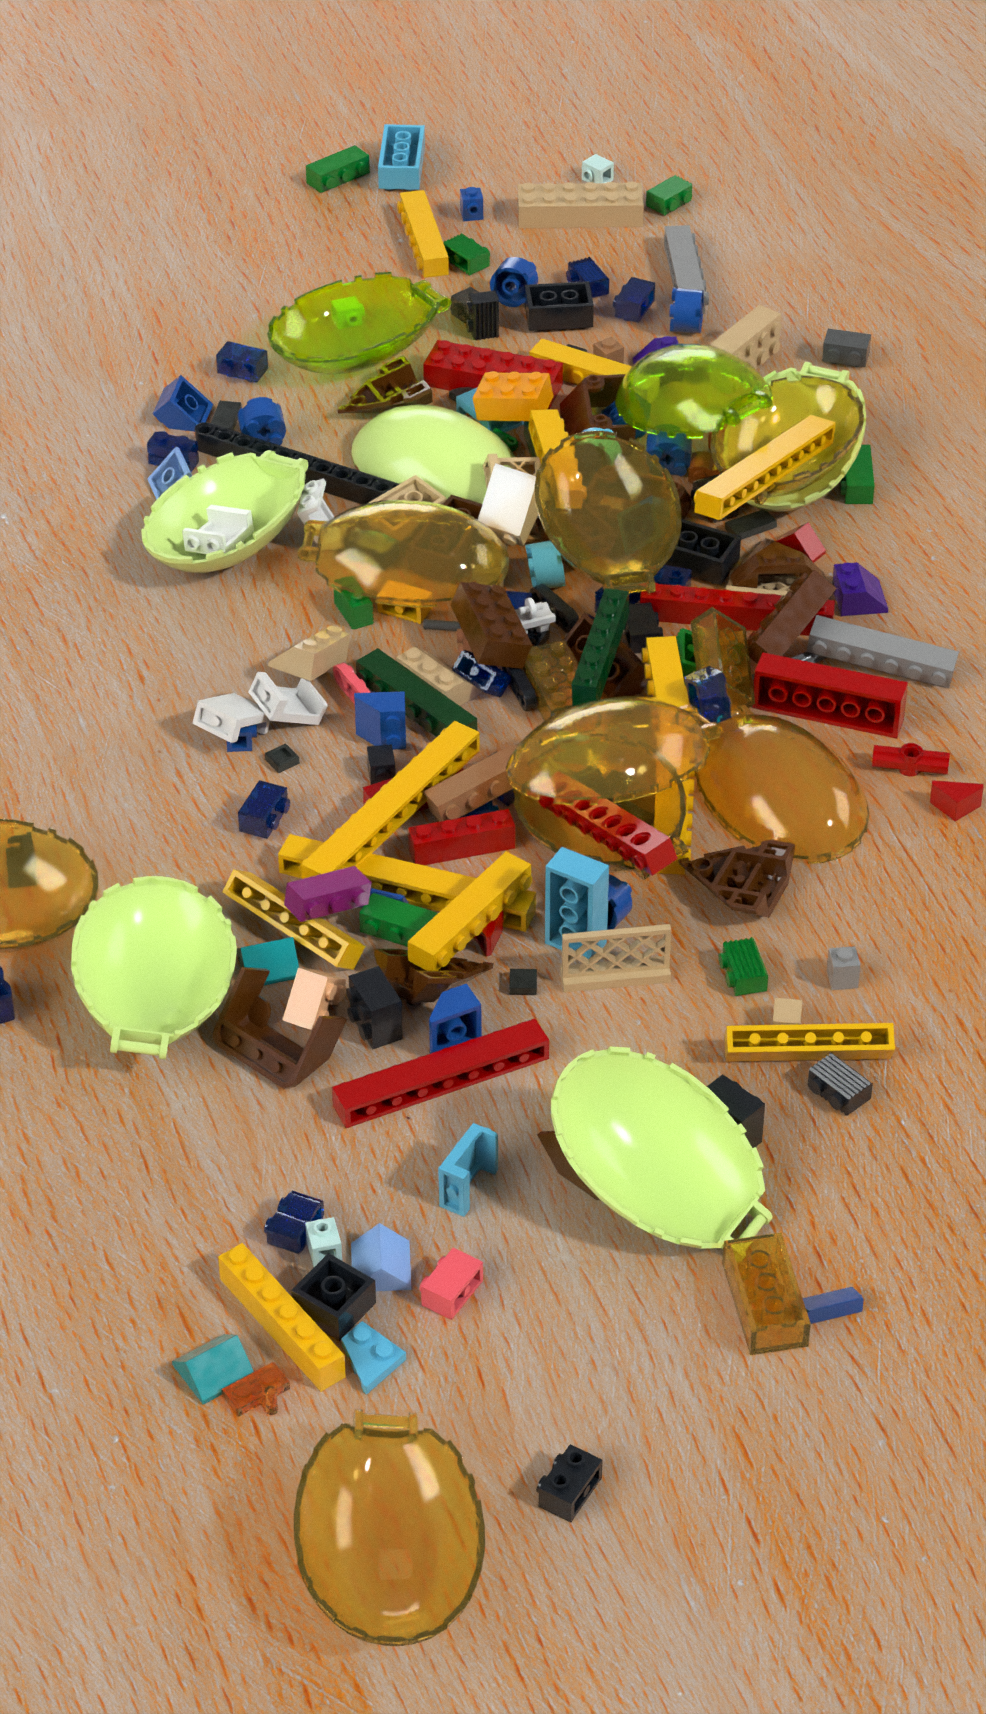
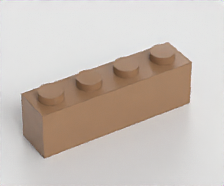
[424,744,532,821]

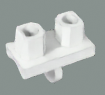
[515,598,556,634]

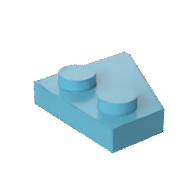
[341,1321,406,1394]

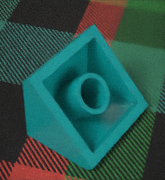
[237,937,299,986]
[172,1334,255,1405]

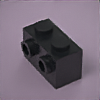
[536,1444,603,1523]

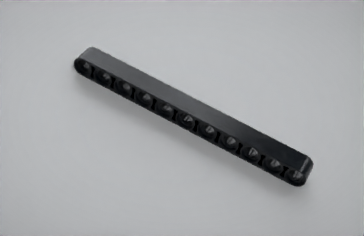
[195,422,399,505]

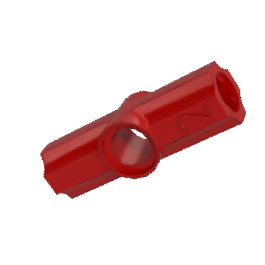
[872,743,950,777]

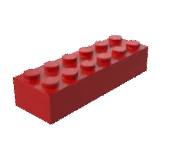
[423,340,563,409]
[752,652,908,739]

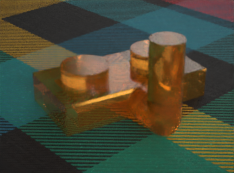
[222,1362,290,1417]

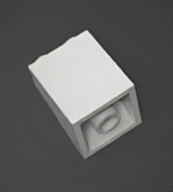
[477,464,546,547]

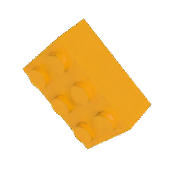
[473,371,553,421]

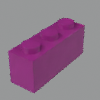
[284,866,372,922]

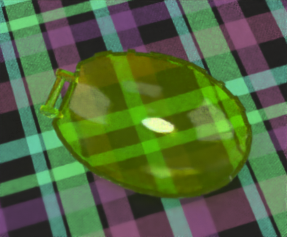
[267,272,452,374]
[615,344,773,439]

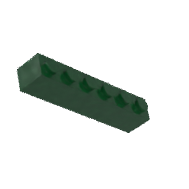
[571,588,629,710]
[356,648,477,737]

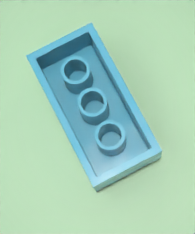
[378,124,425,191]
[545,847,609,959]

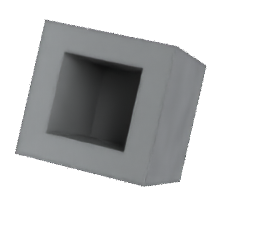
[827,946,861,990]

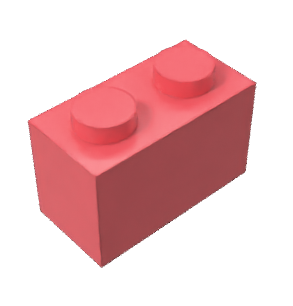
[420,1248,483,1320]

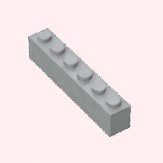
[664,225,709,314]
[806,615,959,688]

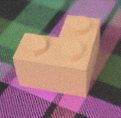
[283,968,346,1030]

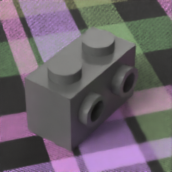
[822,328,871,367]

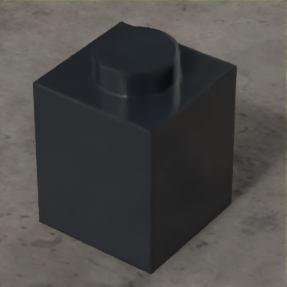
[367,744,396,785]

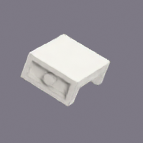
[297,478,351,555]
[182,505,254,554]
[248,672,328,725]
[192,693,270,743]

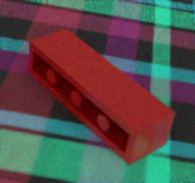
[408,809,515,865]

